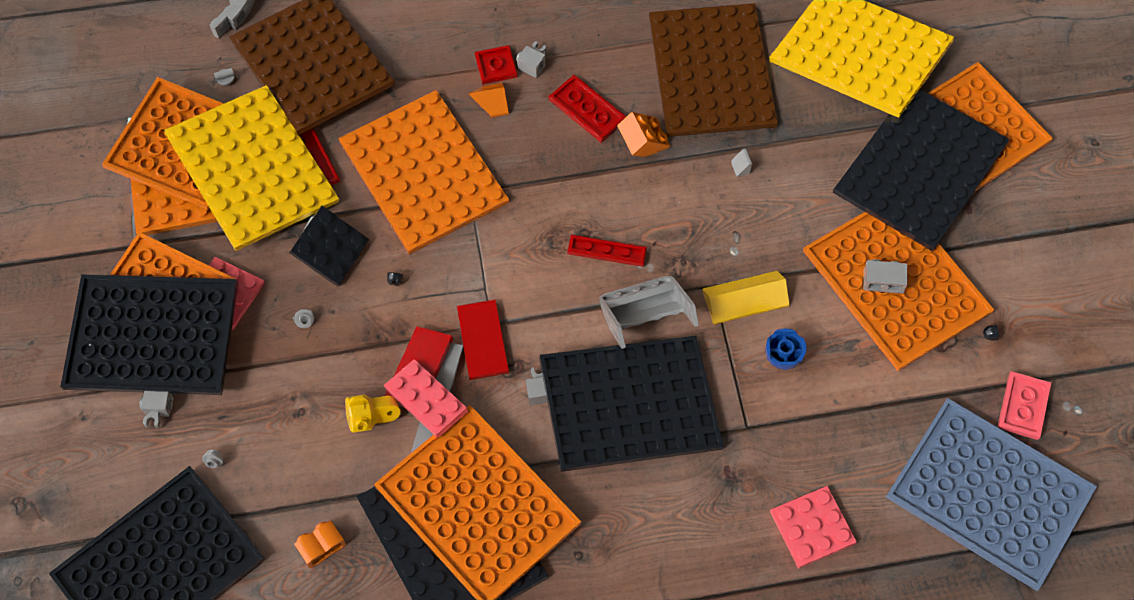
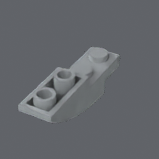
[210,0,255,39]

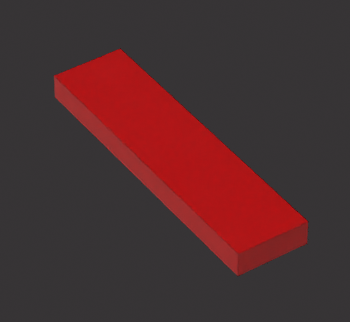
[567,234,647,267]

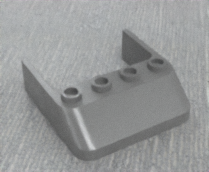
[599,276,699,348]

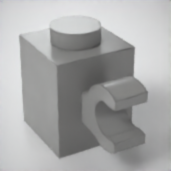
[516,41,546,78]
[526,367,547,405]
[139,391,173,428]

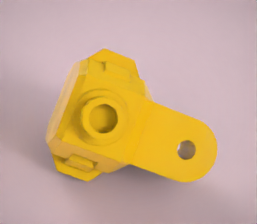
[345,394,400,433]

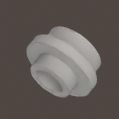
[202,450,223,468]

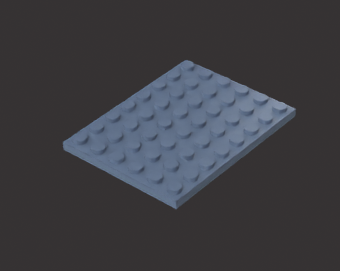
[886,398,1097,591]

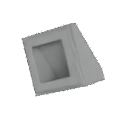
[731,148,752,177]

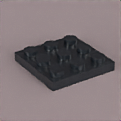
[289,206,369,286]

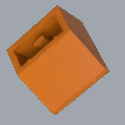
[617,112,670,157]

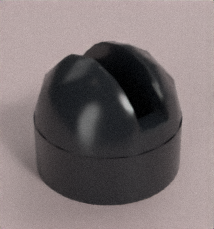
[387,272,403,286]
[983,324,999,341]

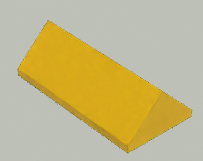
[702,271,789,324]

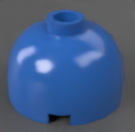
[765,328,807,370]

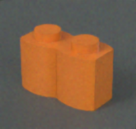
[294,520,346,568]

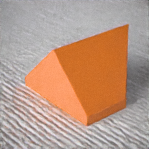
[468,83,509,118]

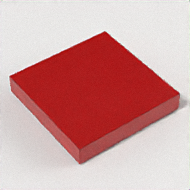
[474,45,518,85]

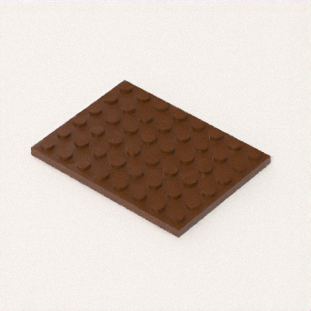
[229,0,395,135]
[649,3,778,137]

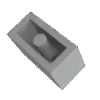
[863,259,907,294]

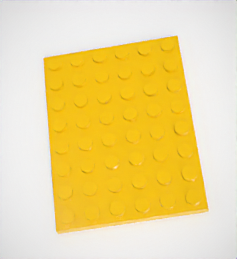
[769,0,954,118]
[164,85,339,251]

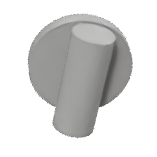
[214,68,235,86]
[292,309,314,328]

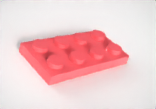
[384,359,468,439]

